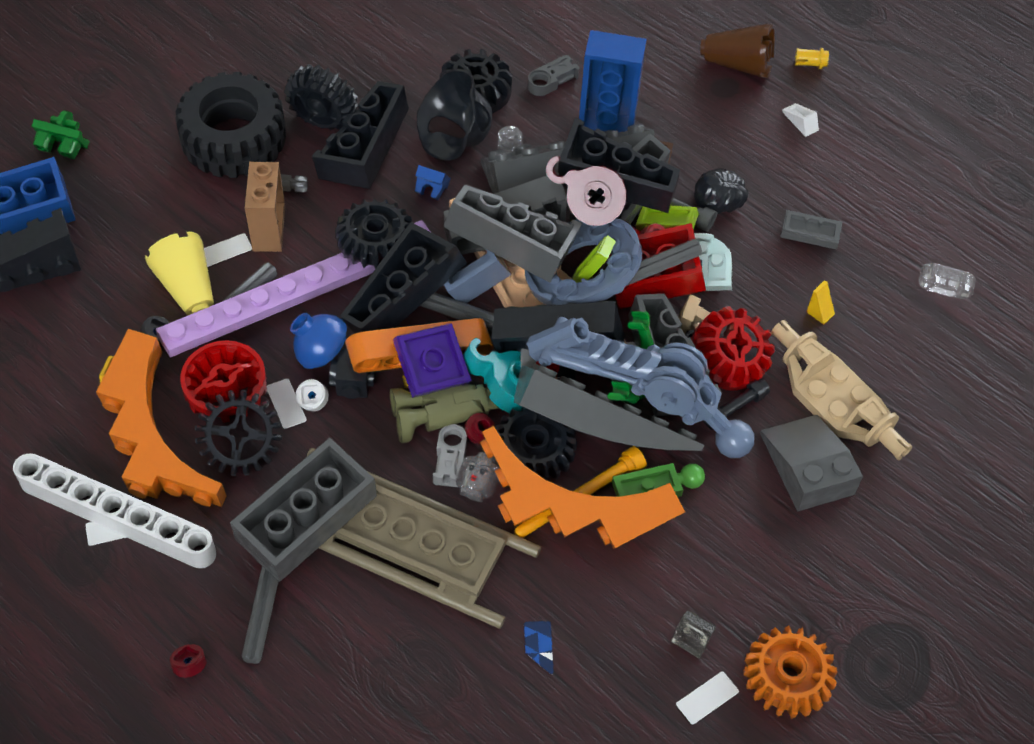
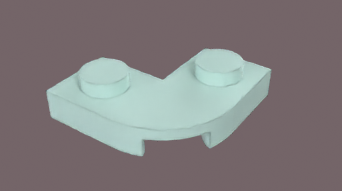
[694,233,732,291]

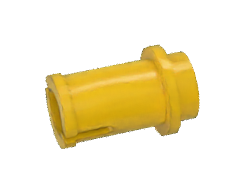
[795,48,829,69]

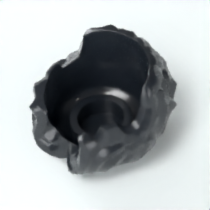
[694,168,749,214]

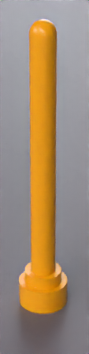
[514,446,647,538]

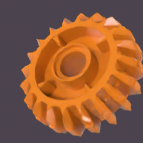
[743,625,837,719]

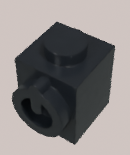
[329,348,376,399]

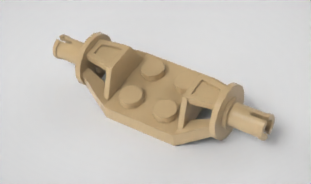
[771,320,913,460]

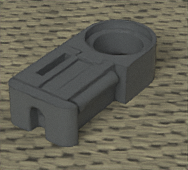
[528,55,579,96]

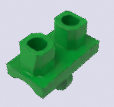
[31,110,90,159]

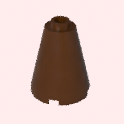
[700,24,775,78]

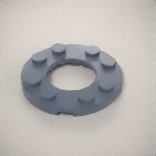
[525,218,643,305]

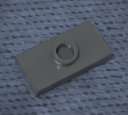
[780,210,843,250]

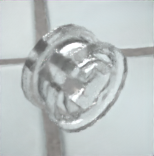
[498,126,522,152]

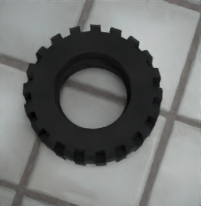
[175,72,286,178]

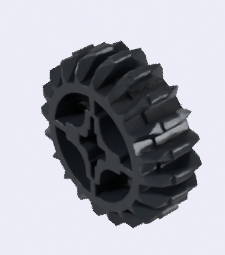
[195,390,282,476]

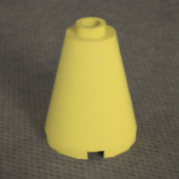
[145,232,214,315]

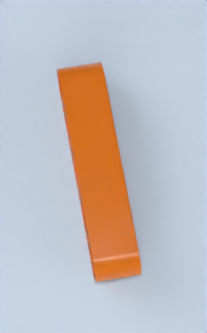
[345,318,494,373]

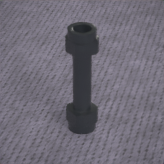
[703,378,770,430]

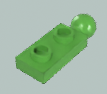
[612,463,705,497]

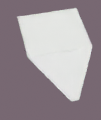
[782,103,819,137]

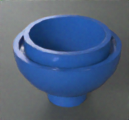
[290,313,347,369]

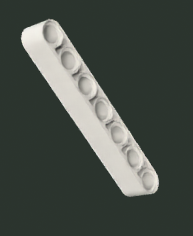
[13,453,216,568]

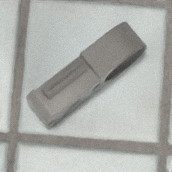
[433,424,467,487]

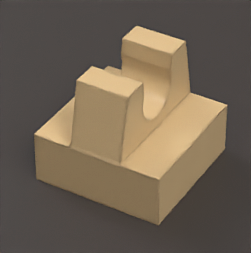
[678,294,710,334]

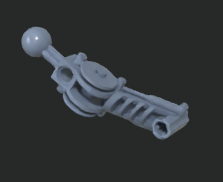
[526,317,754,458]

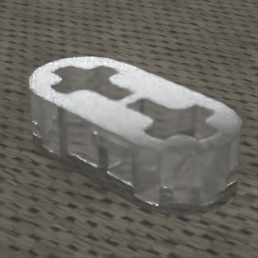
[918,263,976,299]

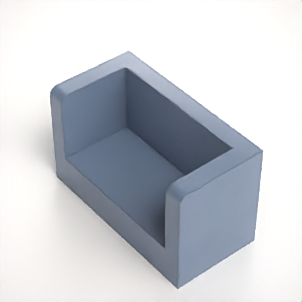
[444,250,511,303]

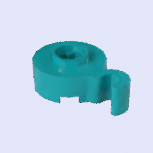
[463,338,522,413]

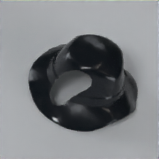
[417,69,492,160]

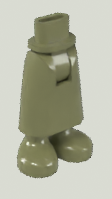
[390,384,499,443]

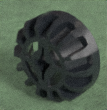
[439,49,512,114]

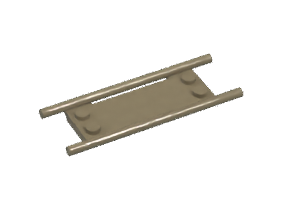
[307,448,541,629]

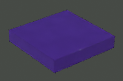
[393,323,472,398]

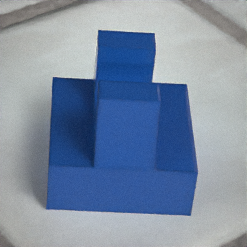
[415,165,451,200]

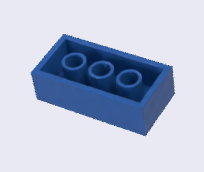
[579,30,647,132]
[0,157,76,234]

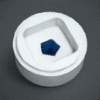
[296,379,329,412]

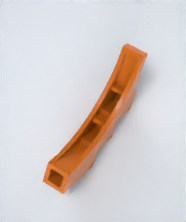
[96,329,227,507]
[480,426,685,549]

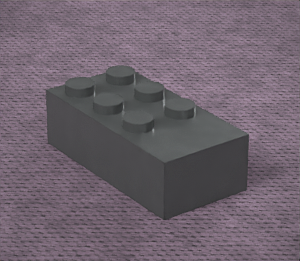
[230,438,377,582]

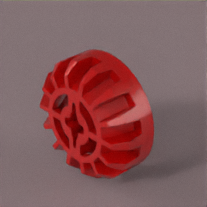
[691,306,775,391]
[180,340,267,422]

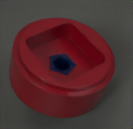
[170,644,207,678]

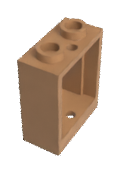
[245,162,285,252]

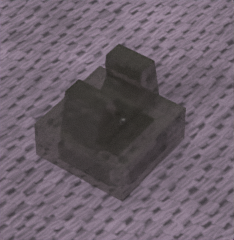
[671,610,717,659]

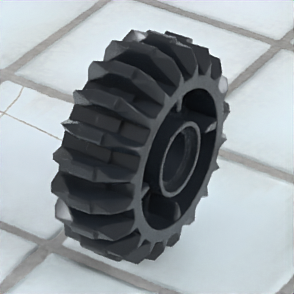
[284,64,358,131]
[335,198,413,269]
[495,407,577,481]

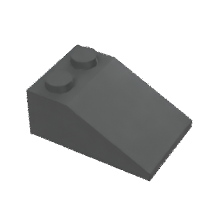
[760,415,863,512]

